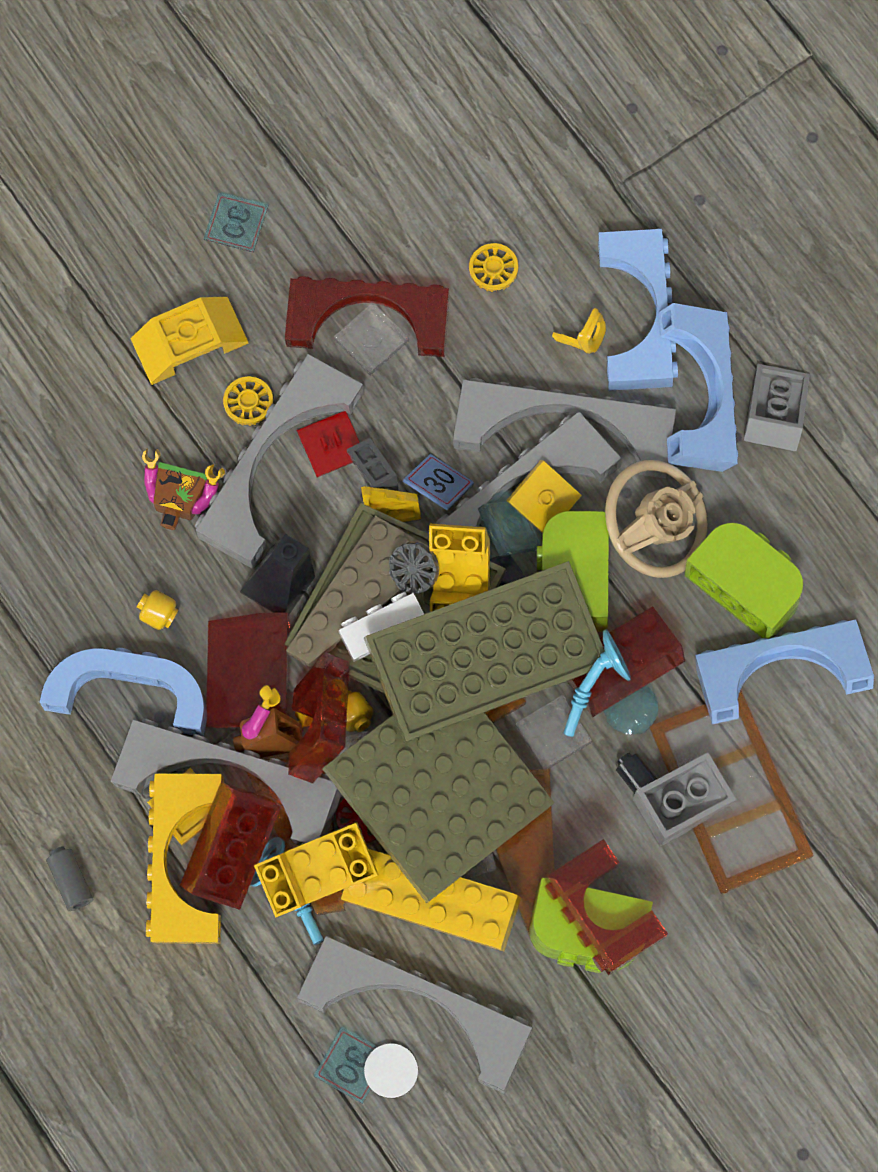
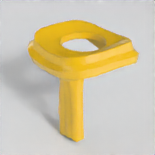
[552,308,606,354]

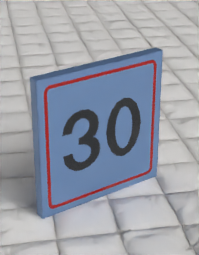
[403,454,474,510]

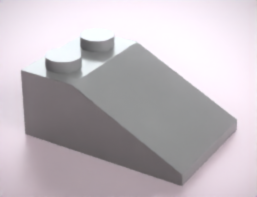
[744,364,810,451]
[633,753,737,847]

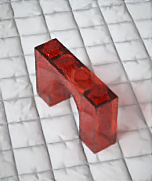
[288,652,349,784]
[544,839,668,976]

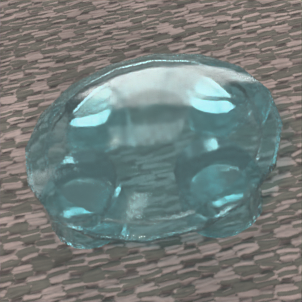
[604,681,658,734]

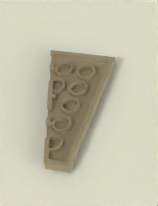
[286,516,433,667]

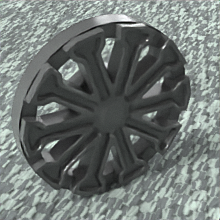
[388,542,439,594]

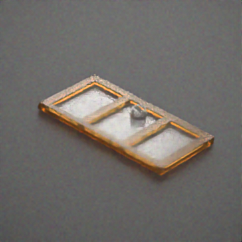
[649,690,814,894]

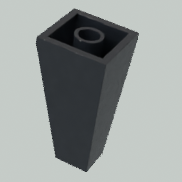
[240,534,315,620]

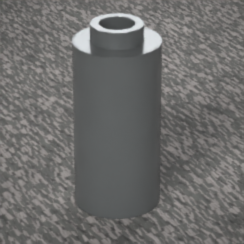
[46,846,94,911]

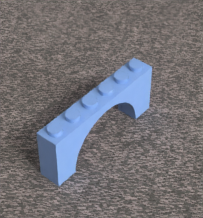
[598,229,678,391]
[659,303,738,472]
[695,620,874,724]

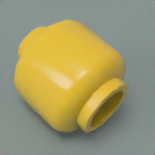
[136,590,178,630]
[333,691,374,732]

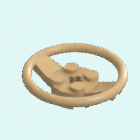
[605,460,708,578]

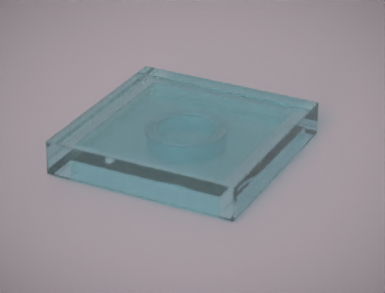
[478,501,542,556]

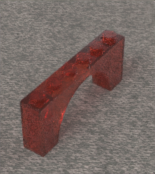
[285,276,450,357]

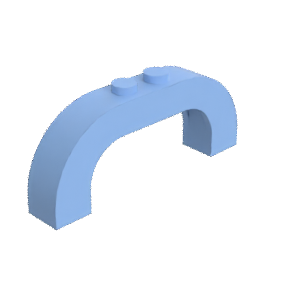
[40,648,207,737]

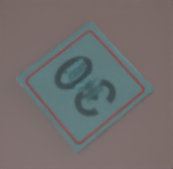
[203,192,269,253]
[313,1027,377,1104]

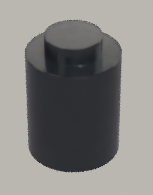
[616,752,657,794]

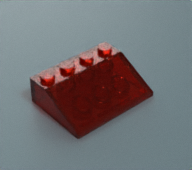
[206,613,290,728]

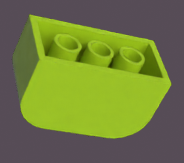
[537,511,609,632]
[684,523,803,639]
[529,878,653,973]

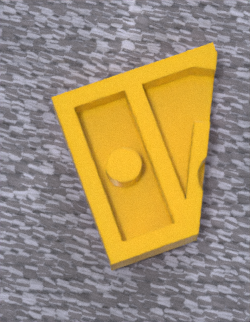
[361,486,421,522]

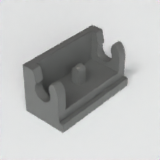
[347,438,399,491]

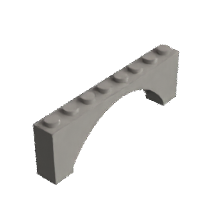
[195,354,364,569]
[453,378,676,478]
[424,412,621,534]
[110,719,341,845]
[297,935,532,1094]

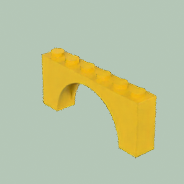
[146,774,224,944]

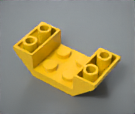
[130,297,249,385]
[429,523,490,612]
[254,822,379,918]

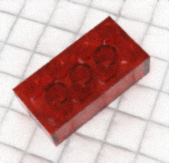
[567,606,685,717]
[180,781,281,910]

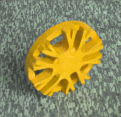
[469,243,518,292]
[223,376,273,426]

